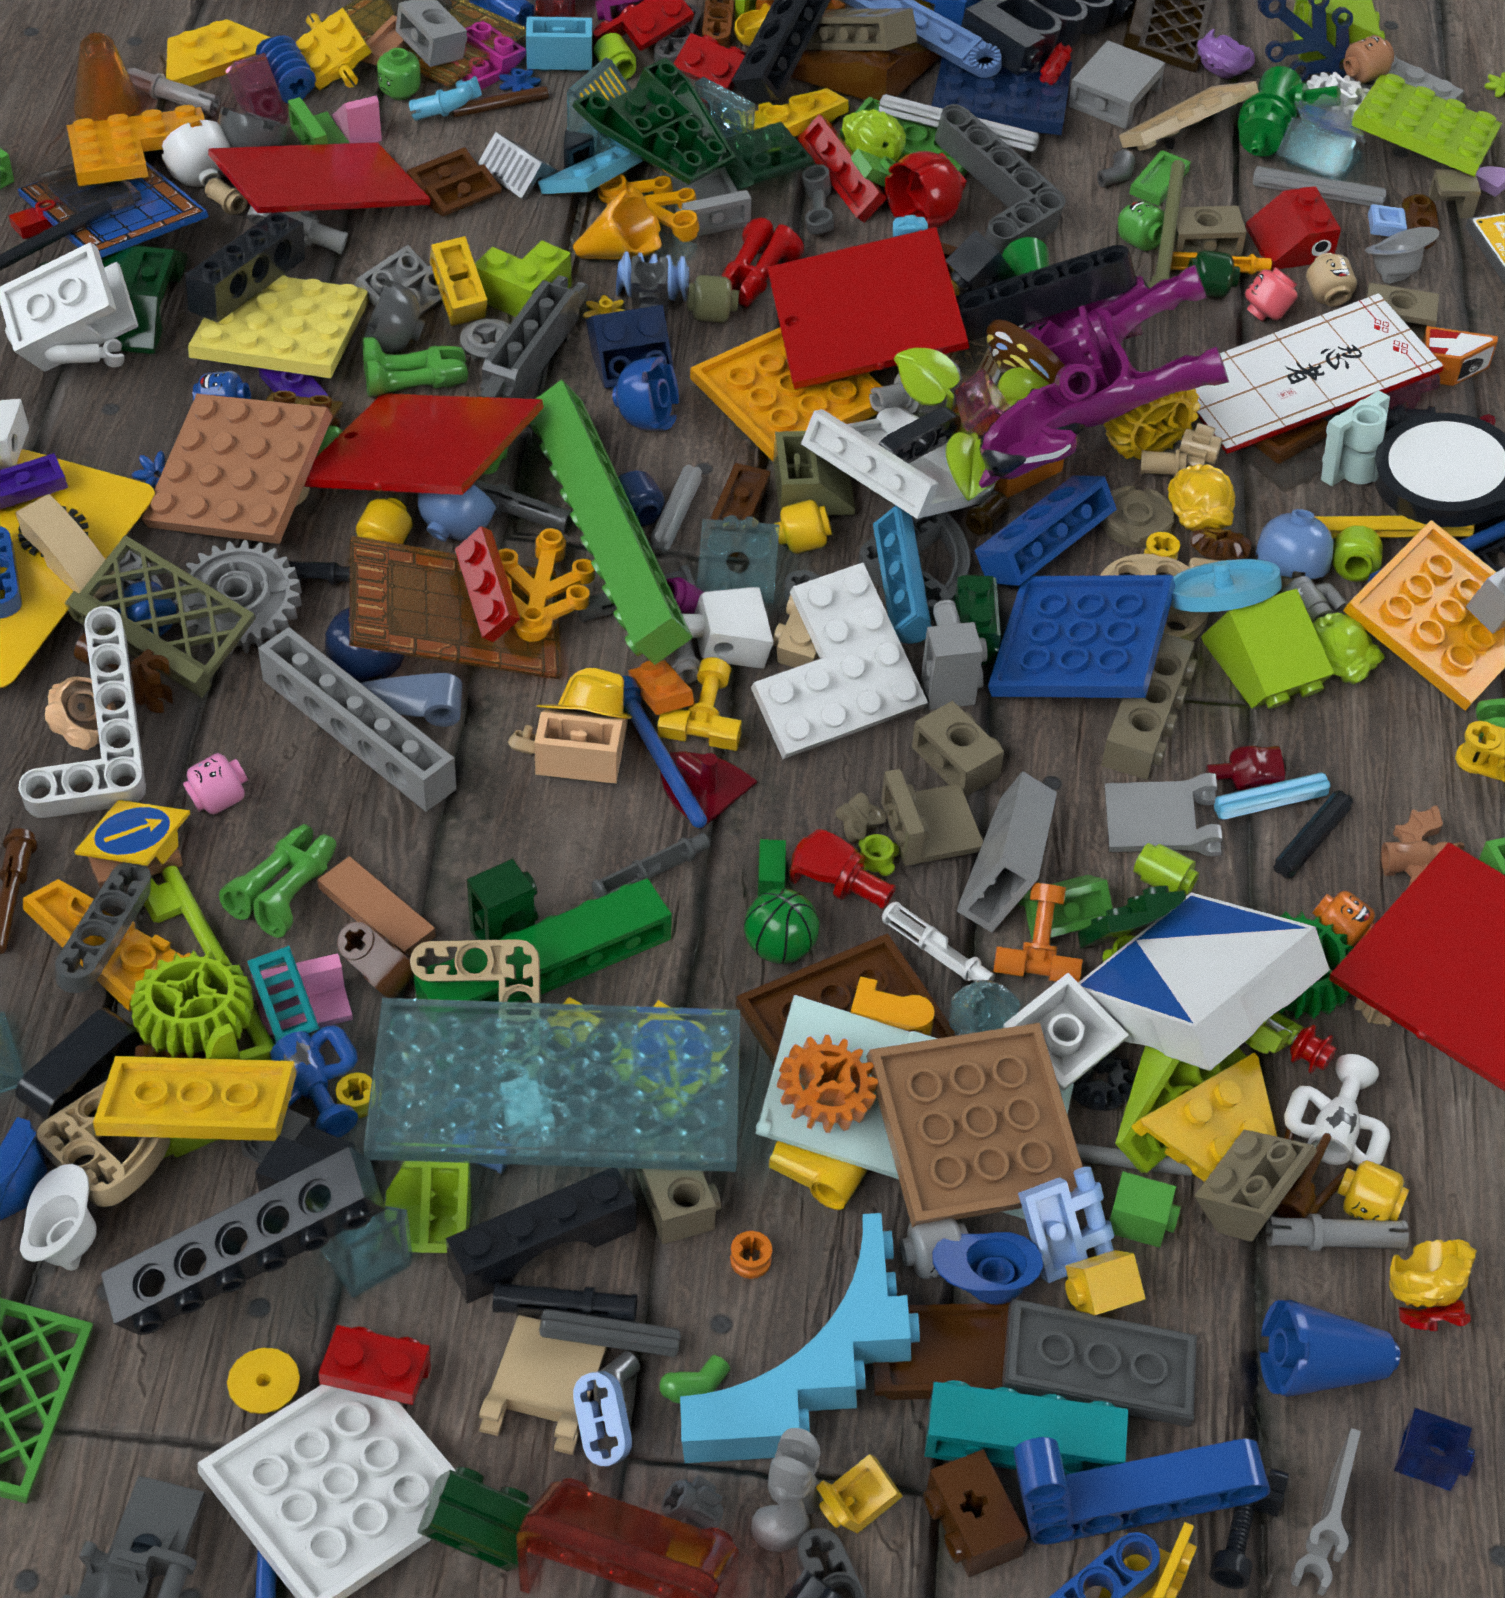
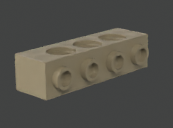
[806,8,918,51]
[1101,633,1198,780]

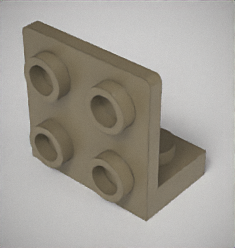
[881,769,983,866]

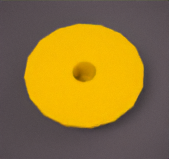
[227,1348,300,1414]

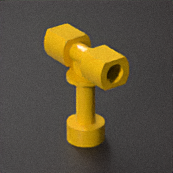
[657,657,742,751]

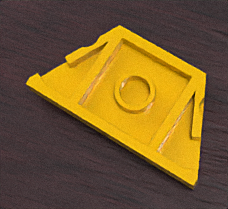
[166,19,271,86]
[1131,1052,1277,1182]

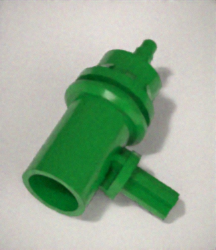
[1238,66,1341,156]

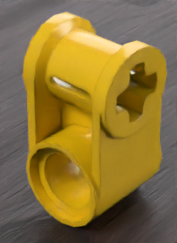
[1455,721,1505,783]

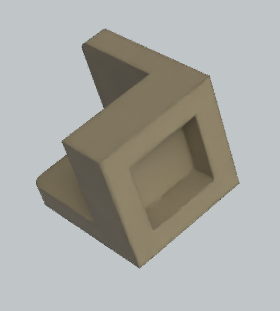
[1428,169,1481,218]

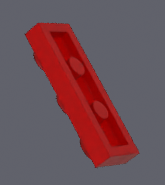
[455,526,520,643]

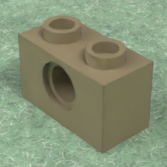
[1173,206,1247,257]
[1365,282,1439,341]
[912,700,1004,797]

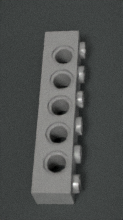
[258,627,456,812]

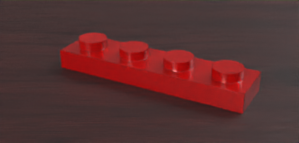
[797,114,887,223]

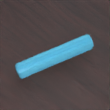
[1214,773,1331,820]

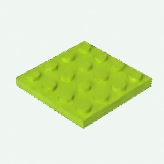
[1350,74,1502,177]

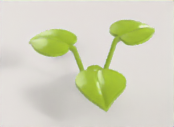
[894,348,1049,501]

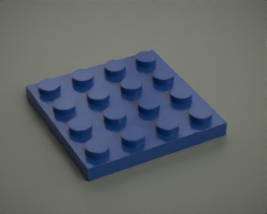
[988,575,1176,698]

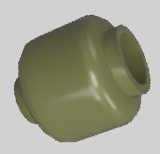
[686,275,739,323]

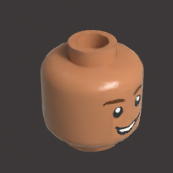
[1343,35,1394,84]

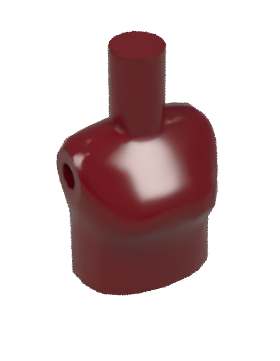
[1206,745,1285,791]

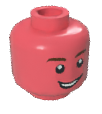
[1245,267,1298,322]

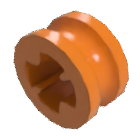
[730,1231,773,1279]

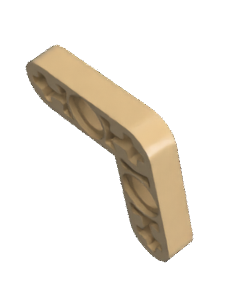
[410,940,541,1069]

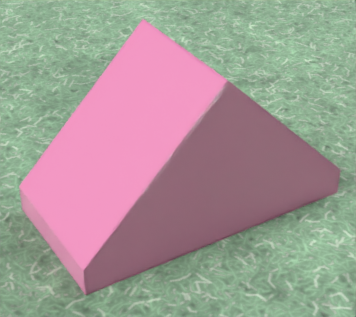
[332,95,382,143]

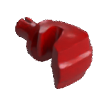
[789,829,896,910]

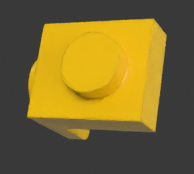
[815,1454,903,1534]

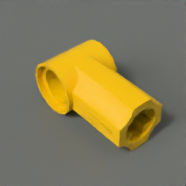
[769,1141,867,1210]

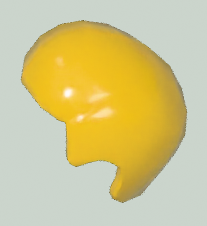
[734,3,770,47]

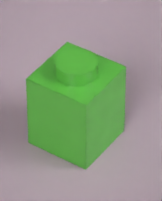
[1110,1171,1181,1248]

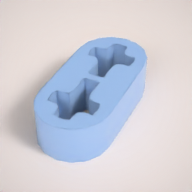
[573,1371,632,1466]

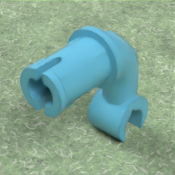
[409,76,482,121]

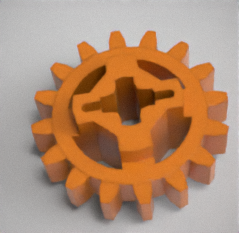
[777,1035,878,1133]

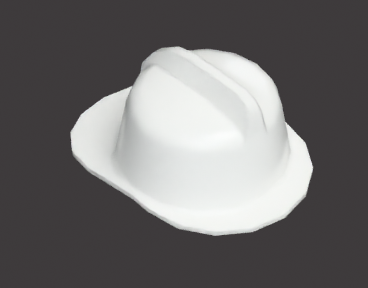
[20,1164,97,1271]

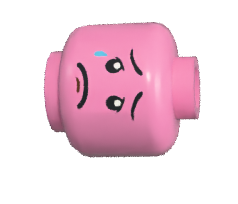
[183,753,248,815]

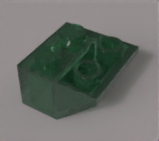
[726,121,814,191]

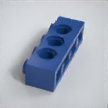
[975,475,1117,586]

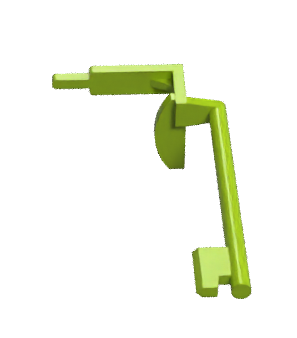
[144,866,275,1158]

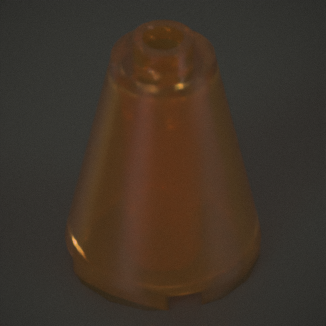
[73,32,142,121]

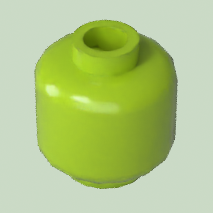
[1332,526,1383,582]

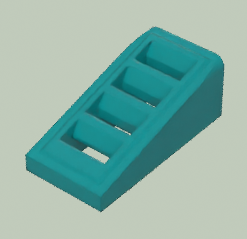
[247,946,320,1043]

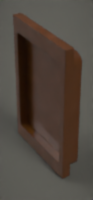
[871,1303,1010,1400]

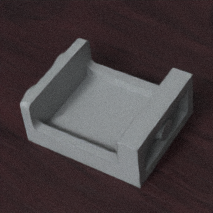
[1068,40,1165,129]
[660,166,752,236]

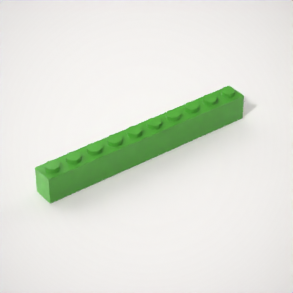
[530,379,693,665]

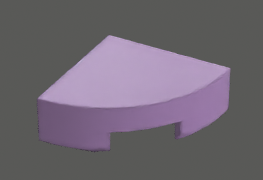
[1476,166,1505,197]

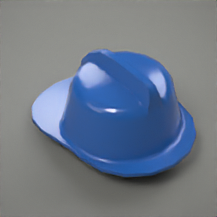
[932,1232,1043,1305]

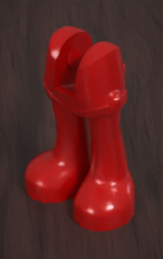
[722,218,804,307]

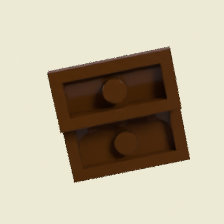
[407,147,502,217]

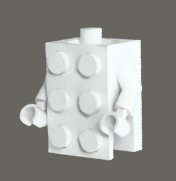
[0,242,138,372]

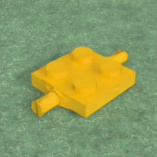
[296,7,372,91]

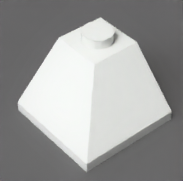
[1003,973,1129,1091]

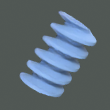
[616,251,690,302]

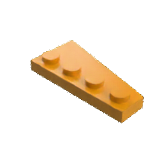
[23,879,191,1012]

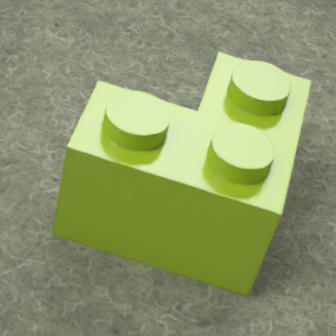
[475,240,572,317]

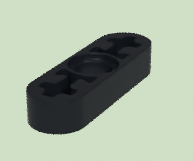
[878,406,962,464]

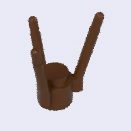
[1274,1127,1354,1218]

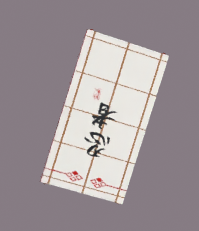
[1195,293,1444,454]

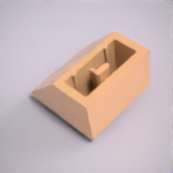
[534,708,628,784]

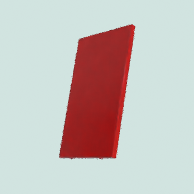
[208,142,430,213]

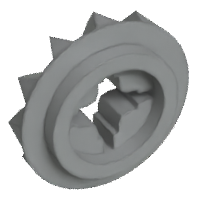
[460,319,510,361]

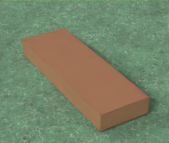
[317,856,436,956]

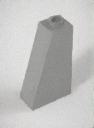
[957,771,1057,932]

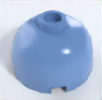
[418,485,496,542]
[1255,509,1334,579]

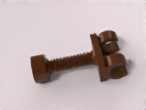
[74,633,173,713]

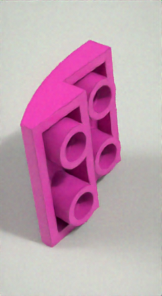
[440,21,526,90]

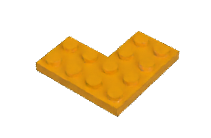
[66,105,205,186]

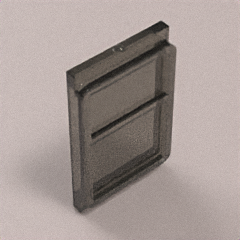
[38,163,142,218]

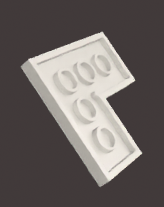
[751,563,928,759]

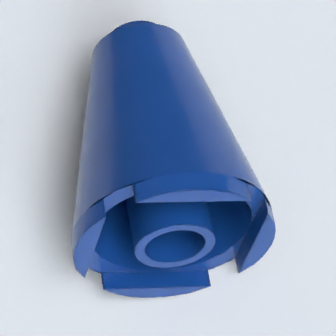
[1260,1300,1400,1397]

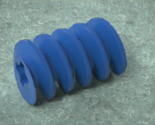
[256,35,316,104]

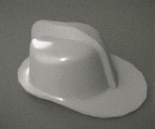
[1365,227,1440,284]

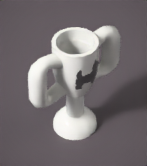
[1284,1054,1390,1166]

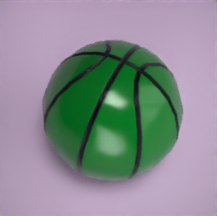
[744,888,820,964]

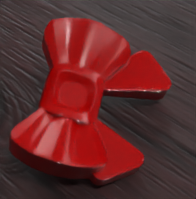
[1399,1299,1471,1331]

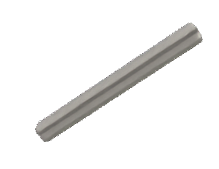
[879,94,1039,152]

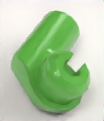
[659,1355,730,1404]

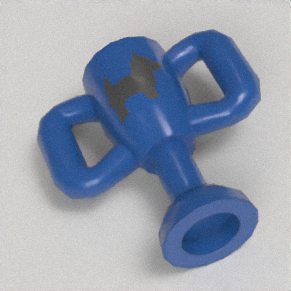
[270,1025,358,1137]

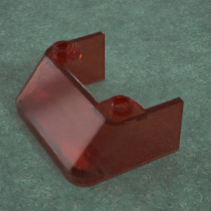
[516,1478,739,1598]

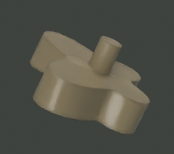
[835,792,886,844]

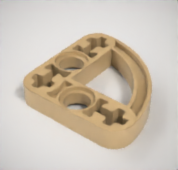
[37,1080,170,1207]

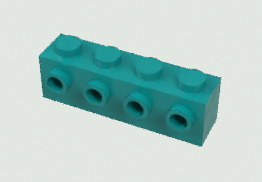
[924,1380,1128,1475]

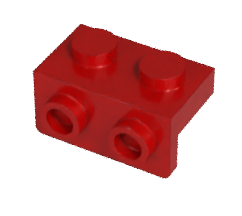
[673,33,746,95]
[318,1325,431,1405]

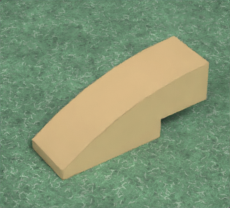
[15,494,117,600]

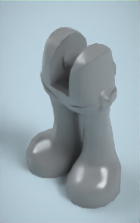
[751,1428,821,1552]

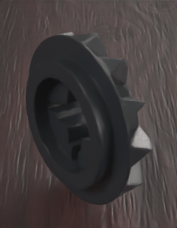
[1071,1050,1136,1111]

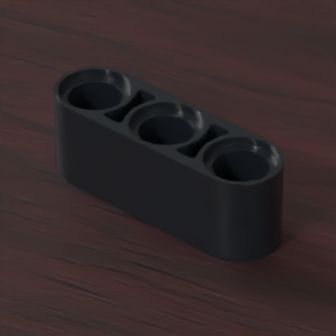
[15,1008,142,1120]

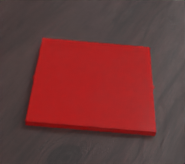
[767,227,969,389]
[304,394,544,495]
[1329,842,1505,1091]

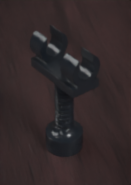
[1209,1467,1289,1589]

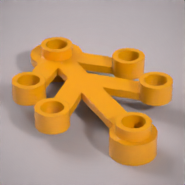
[597,174,700,242]
[498,528,595,642]

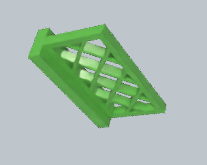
[0,1298,93,1504]

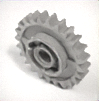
[173,540,302,654]

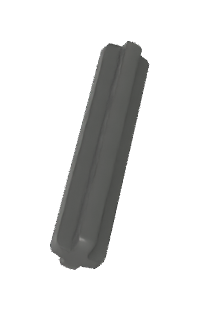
[539,1309,681,1357]

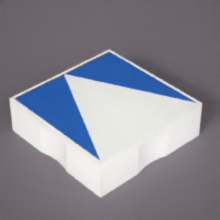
[1078,892,1330,1071]

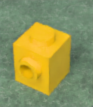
[1065,1250,1146,1315]

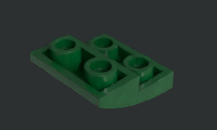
[1078,886,1186,949]

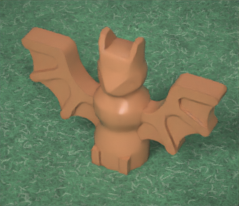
[1380,805,1464,887]

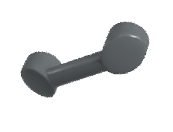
[802,165,835,235]

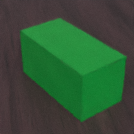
[758,839,786,897]

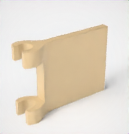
[479,1315,608,1455]

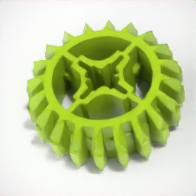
[130,950,254,1058]

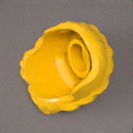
[1168,464,1236,531]
[1389,1239,1477,1308]

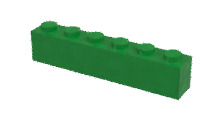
[414,878,672,1038]

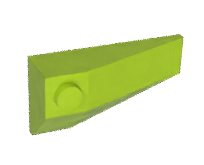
[1115,1045,1247,1173]

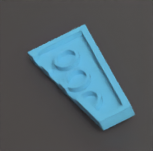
[538,146,643,194]

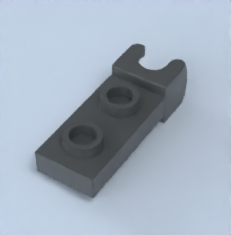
[631,256,668,313]

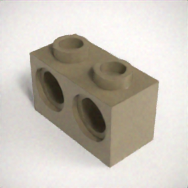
[634,1130,721,1245]

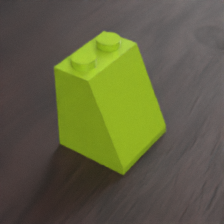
[1292,0,1385,63]
[1201,588,1335,709]

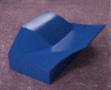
[0,1117,47,1221]

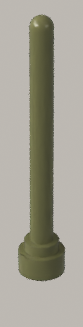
[1147,160,1185,288]

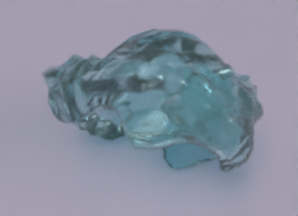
[949,980,1021,1036]

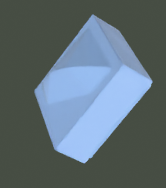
[1368,204,1407,237]

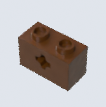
[923,1449,1028,1578]

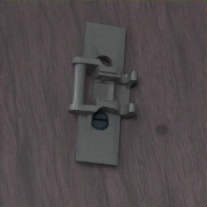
[63,1476,206,1598]

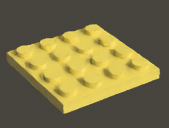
[188,275,369,378]

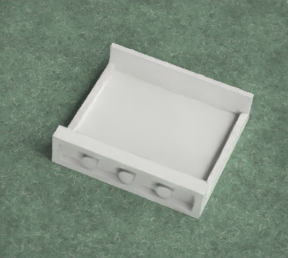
[801,406,996,519]

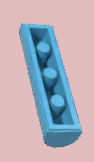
[873,505,932,644]

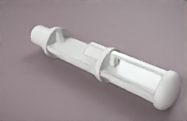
[882,902,995,989]

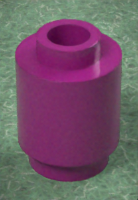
[1055,364,1097,402]

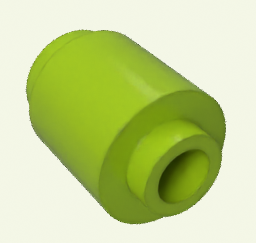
[594,33,636,81]
[1133,843,1199,895]

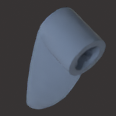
[361,673,462,727]

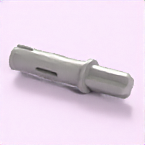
[124,68,220,117]

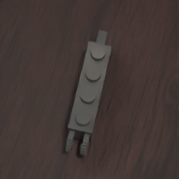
[480,275,588,398]

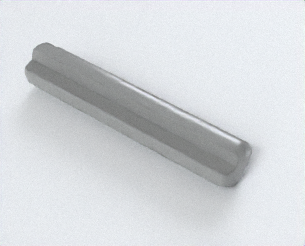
[650,464,702,552]

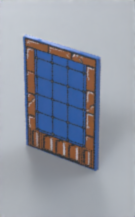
[17,162,209,258]

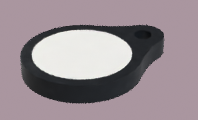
[1373,413,1505,527]

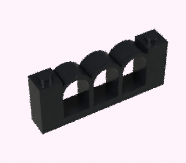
[961,0,1135,76]

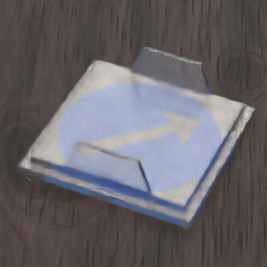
[1294,93,1366,143]

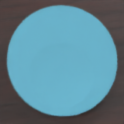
[1171,559,1282,612]

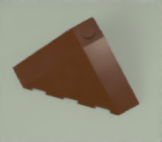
[791,42,942,104]

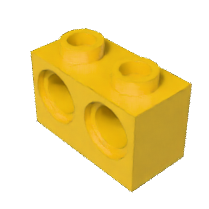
[430,236,487,326]

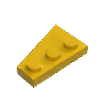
[730,88,849,147]

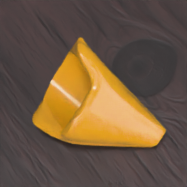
[573,187,662,259]

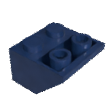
[586,305,674,388]

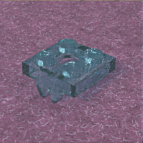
[697,515,779,603]

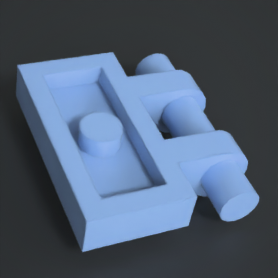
[1018,1167,1115,1283]

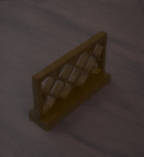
[1122,0,1212,73]

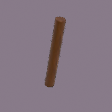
[451,85,549,118]

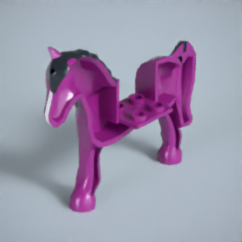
[979,265,1229,488]

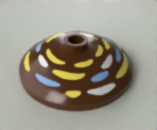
[986,320,1065,384]

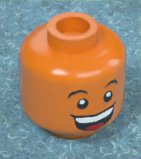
[1312,891,1375,947]

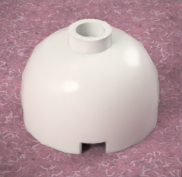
[161,120,231,187]

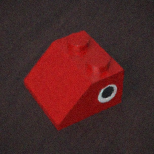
[1245,186,1341,270]

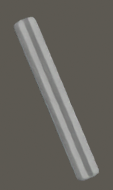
[1253,166,1386,206]

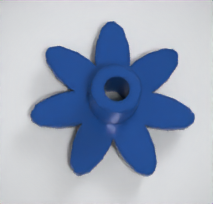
[499,68,541,92]
[132,451,165,489]

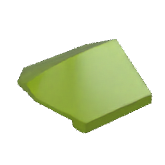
[385,1158,471,1253]

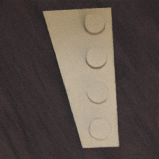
[1119,81,1259,151]

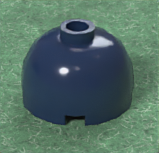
[325,607,405,683]

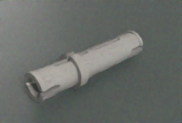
[1265,1214,1409,1251]

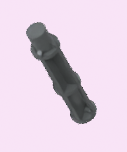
[592,833,710,899]

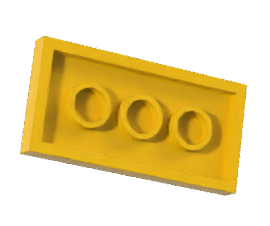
[93,1056,297,1141]

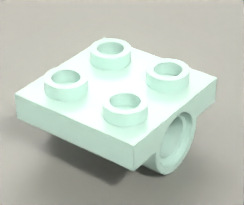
[1321,390,1390,486]

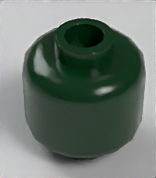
[1187,250,1240,298]

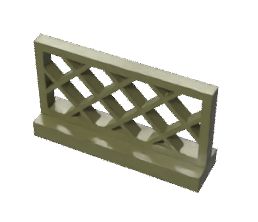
[65,535,256,698]

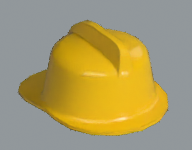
[536,668,632,719]

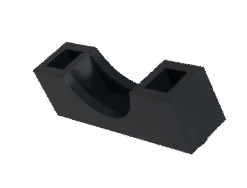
[445,1166,636,1304]

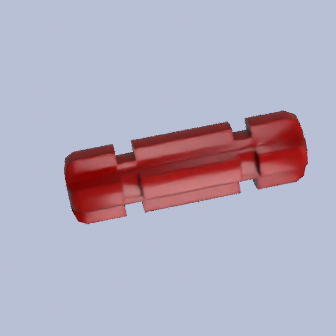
[1039,43,1072,85]

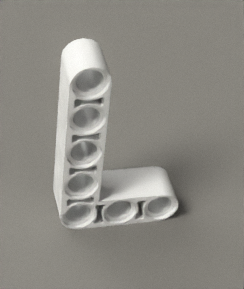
[18,606,146,818]

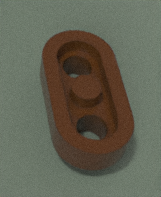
[1401,194,1439,249]

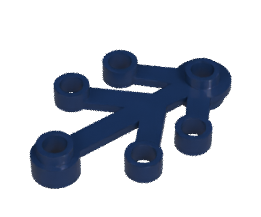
[1258,0,1353,81]

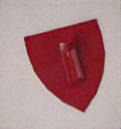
[660,751,757,829]

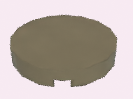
[1100,486,1174,547]

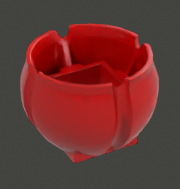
[885,151,967,229]

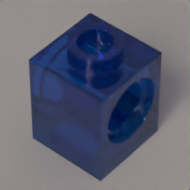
[1394,1408,1475,1491]

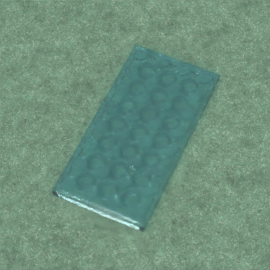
[363,998,740,1172]

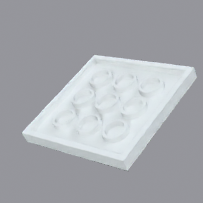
[198,1385,456,1598]

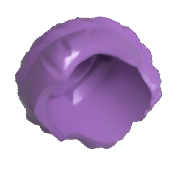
[1197,28,1255,79]

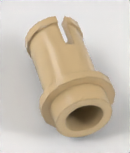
[205,178,247,215]
[1140,449,1187,477]

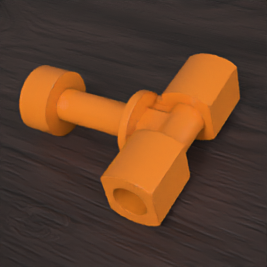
[993,883,1083,982]

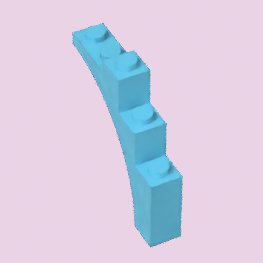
[680,1213,920,1463]

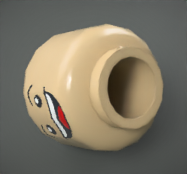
[1306,253,1357,307]

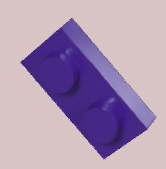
[0,453,68,509]

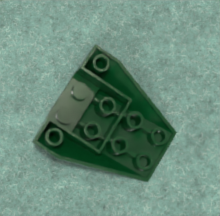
[572,57,736,185]
[38,246,188,354]

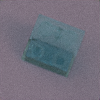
[1276,117,1363,181]

